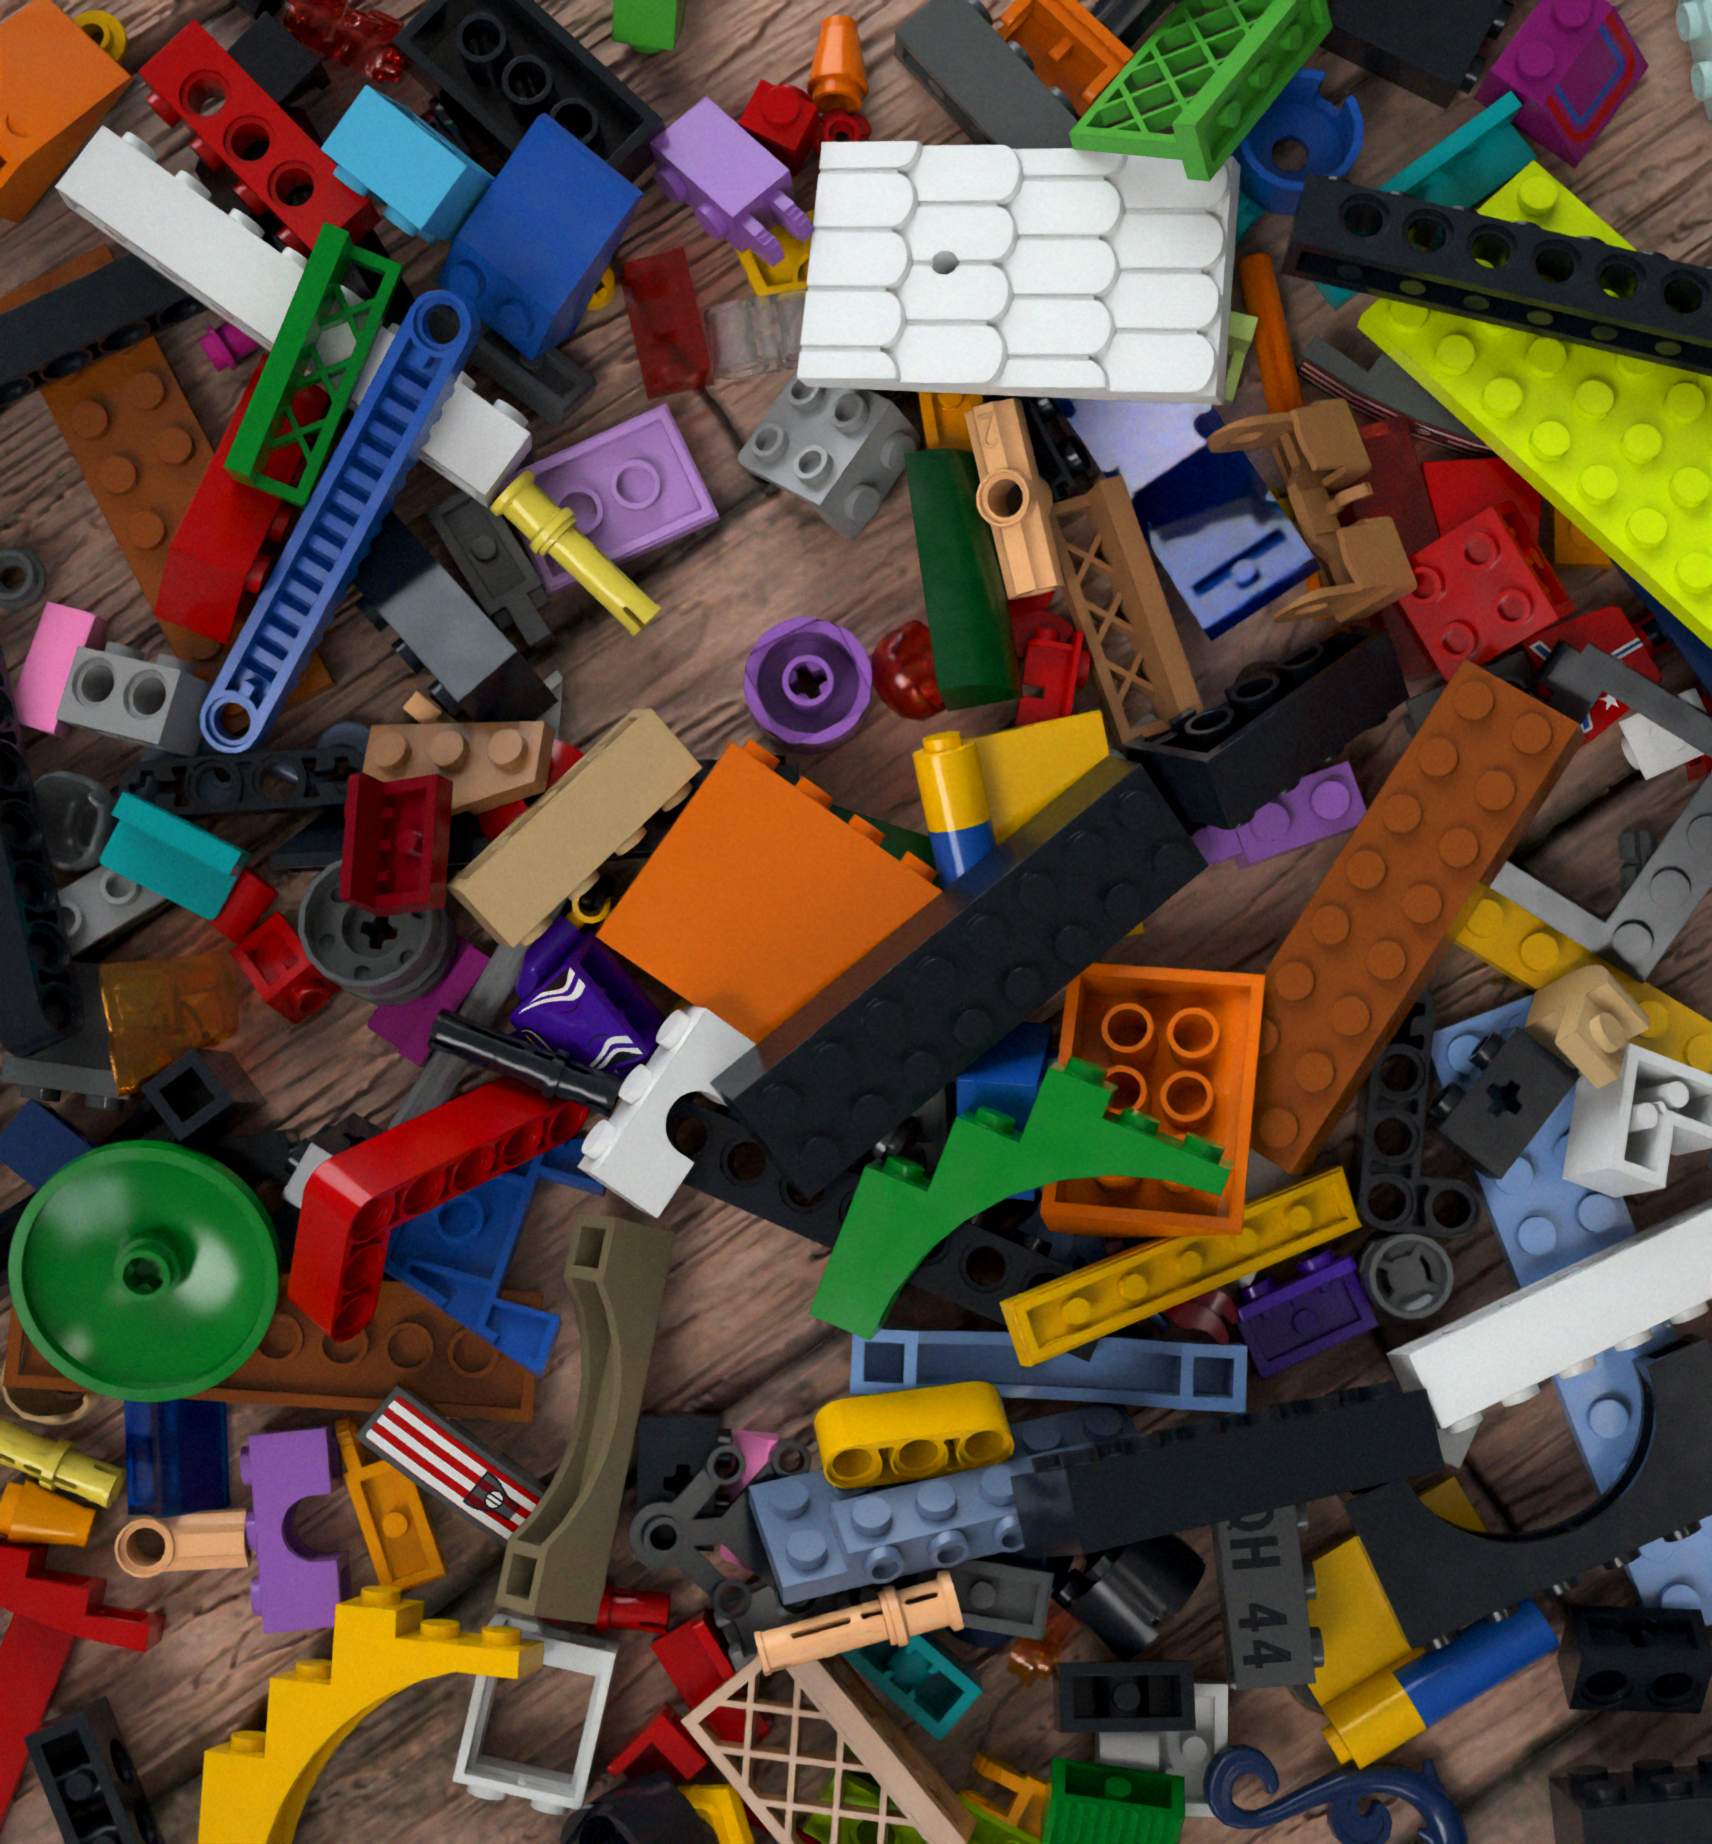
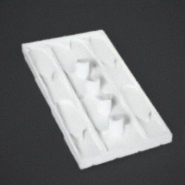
[797,141,1241,405]

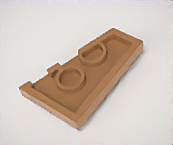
[362,721,555,816]

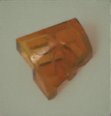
[98,953,239,1097]

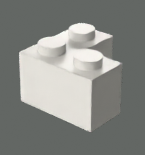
[1562,1043,1712,1198]

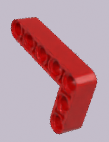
[287,1076,590,1342]

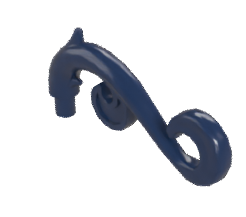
[1203,1744,1468,1844]

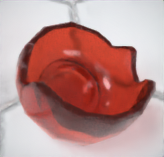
[871,620,946,722]

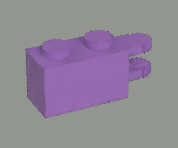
[650,96,814,267]
[1189,761,1367,871]

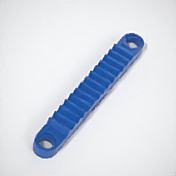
[199,290,481,753]

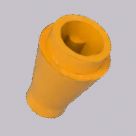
[0,1479,97,1548]

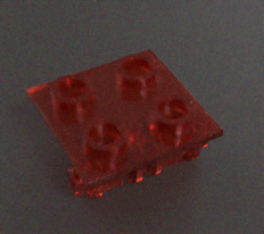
[283,0,405,84]

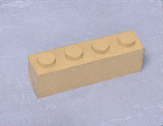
[446,709,703,948]

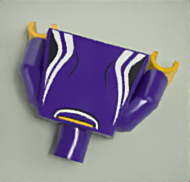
[509,896,695,1079]

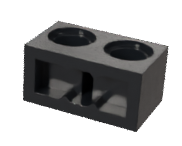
[1557,1605,1712,1714]

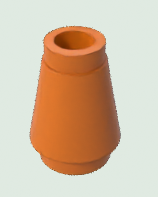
[807,15,869,114]

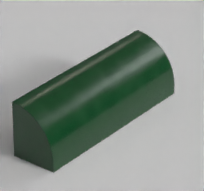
[904,448,1023,712]

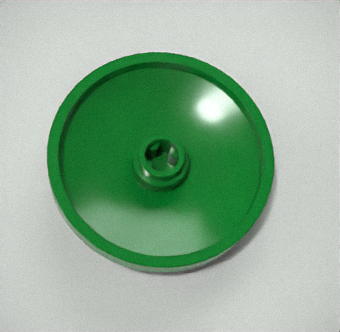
[8,1140,283,1403]

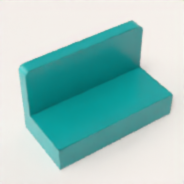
[99,791,251,920]

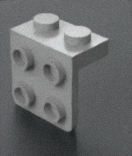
[738,369,924,542]

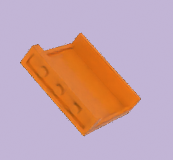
[595,738,943,1044]

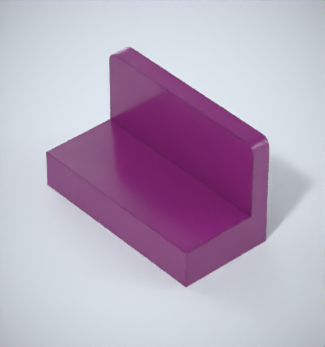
[368,934,491,1067]

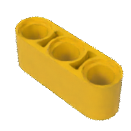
[814,1381,1015,1489]

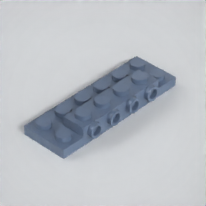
[748,1403,1140,1605]

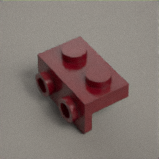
[339,772,453,917]

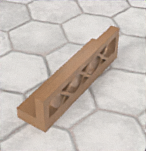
[1049,474,1205,748]

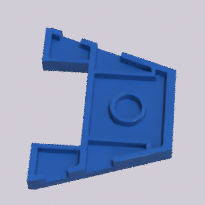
[384,1138,607,1378]

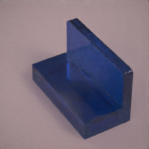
[124,1399,230,1518]

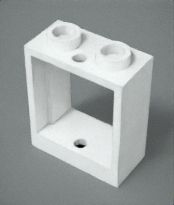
[452,1613,622,1815]

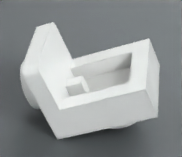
[1618,688,1707,780]

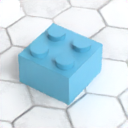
[320,85,495,246]

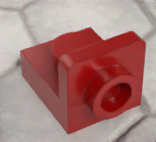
[229,911,341,1024]

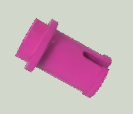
[197,322,261,372]

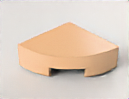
[402,691,459,724]

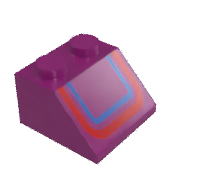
[1474,0,1649,169]

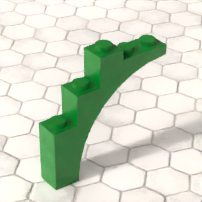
[809,1057,1235,1340]

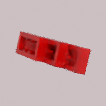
[0,1535,166,1652]

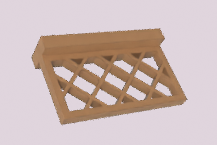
[680,1612,978,1844]

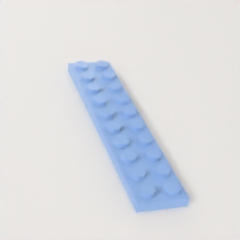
[1430,994,1712,1626]

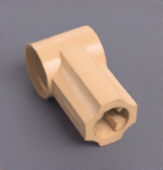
[114,1508,252,1578]

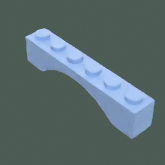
[850,1325,1248,1412]

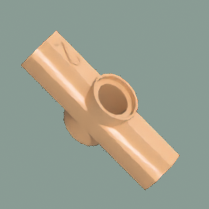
[964,398,1065,600]

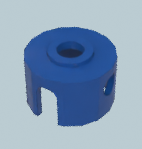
[1230,68,1364,216]

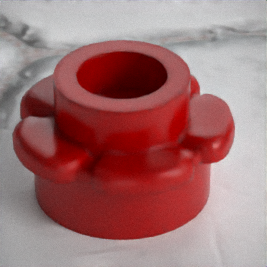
[811,108,871,156]

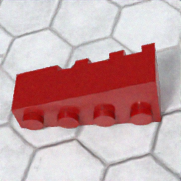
[154,353,331,645]

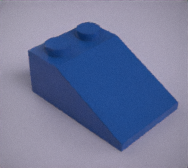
[436,112,644,361]

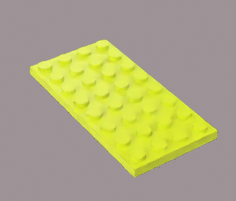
[1356,159,1712,650]

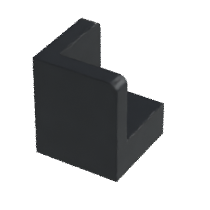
[226,10,331,107]

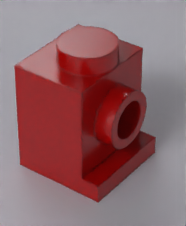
[738,79,821,176]

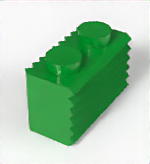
[1040,1757,1185,1844]

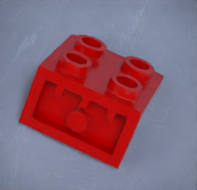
[1398,500,1578,682]

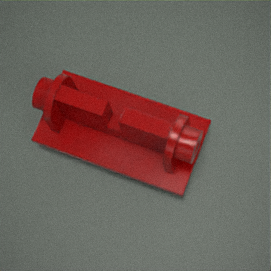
[1014,628,1090,728]

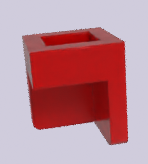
[605,1701,709,1784]

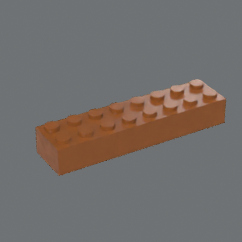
[1250,658,1585,1176]

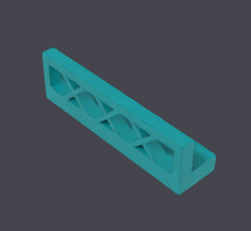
[1312,91,1538,311]

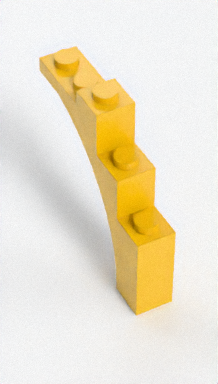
[198,1586,544,1844]

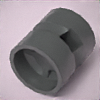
[1354,1231,1454,1320]

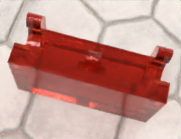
[619,247,715,400]

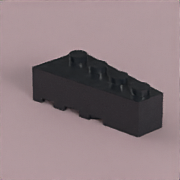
[1121,625,1410,830]

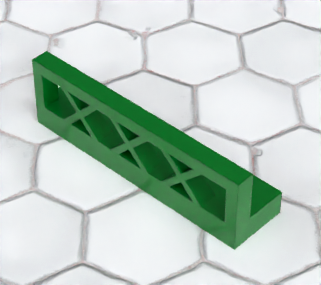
[223,222,404,508]

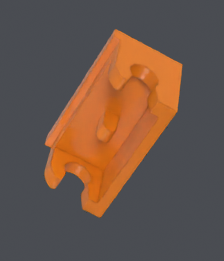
[997,0,1135,121]

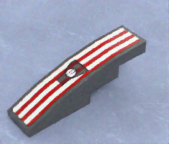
[1296,335,1499,458]
[355,1381,548,1547]

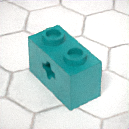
[839,1631,983,1742]

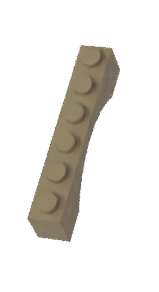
[494,1213,676,1624]

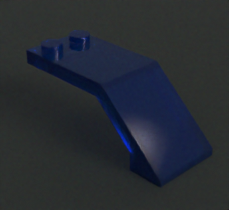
[1053,398,1322,641]

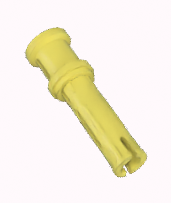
[489,469,662,637]

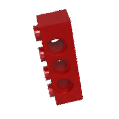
[138,19,382,259]

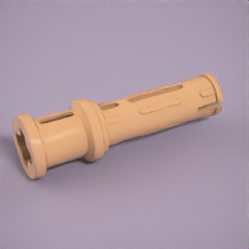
[754,1569,964,1676]

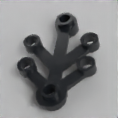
[628,1438,816,1619]

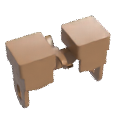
[1206,398,1417,623]

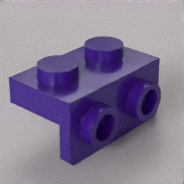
[1233,1248,1379,1379]

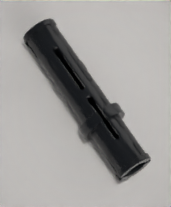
[427,1008,625,1118]

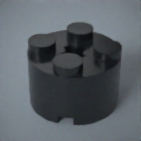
[1051,1533,1206,1661]
[560,1769,719,1844]

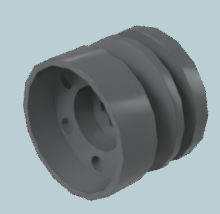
[298,859,457,1006]

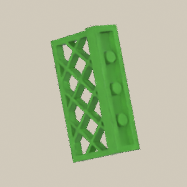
[1069,0,1333,182]

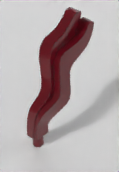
[1103,1237,1238,1345]

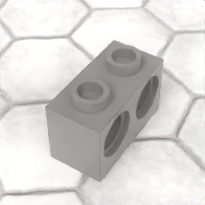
[55,642,213,757]

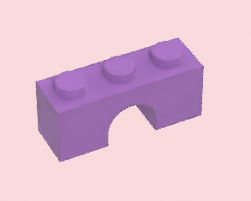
[240,1422,353,1634]

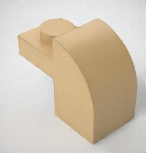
[1524,965,1650,1089]

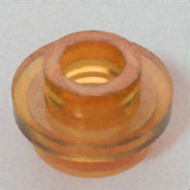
[1007,1624,1062,1689]

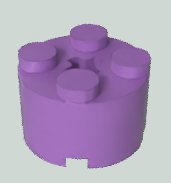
[743,616,873,755]

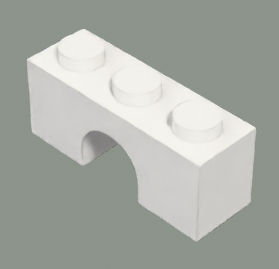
[577,1004,756,1219]

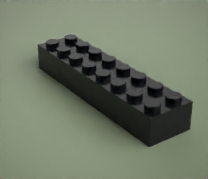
[710,755,1209,1200]

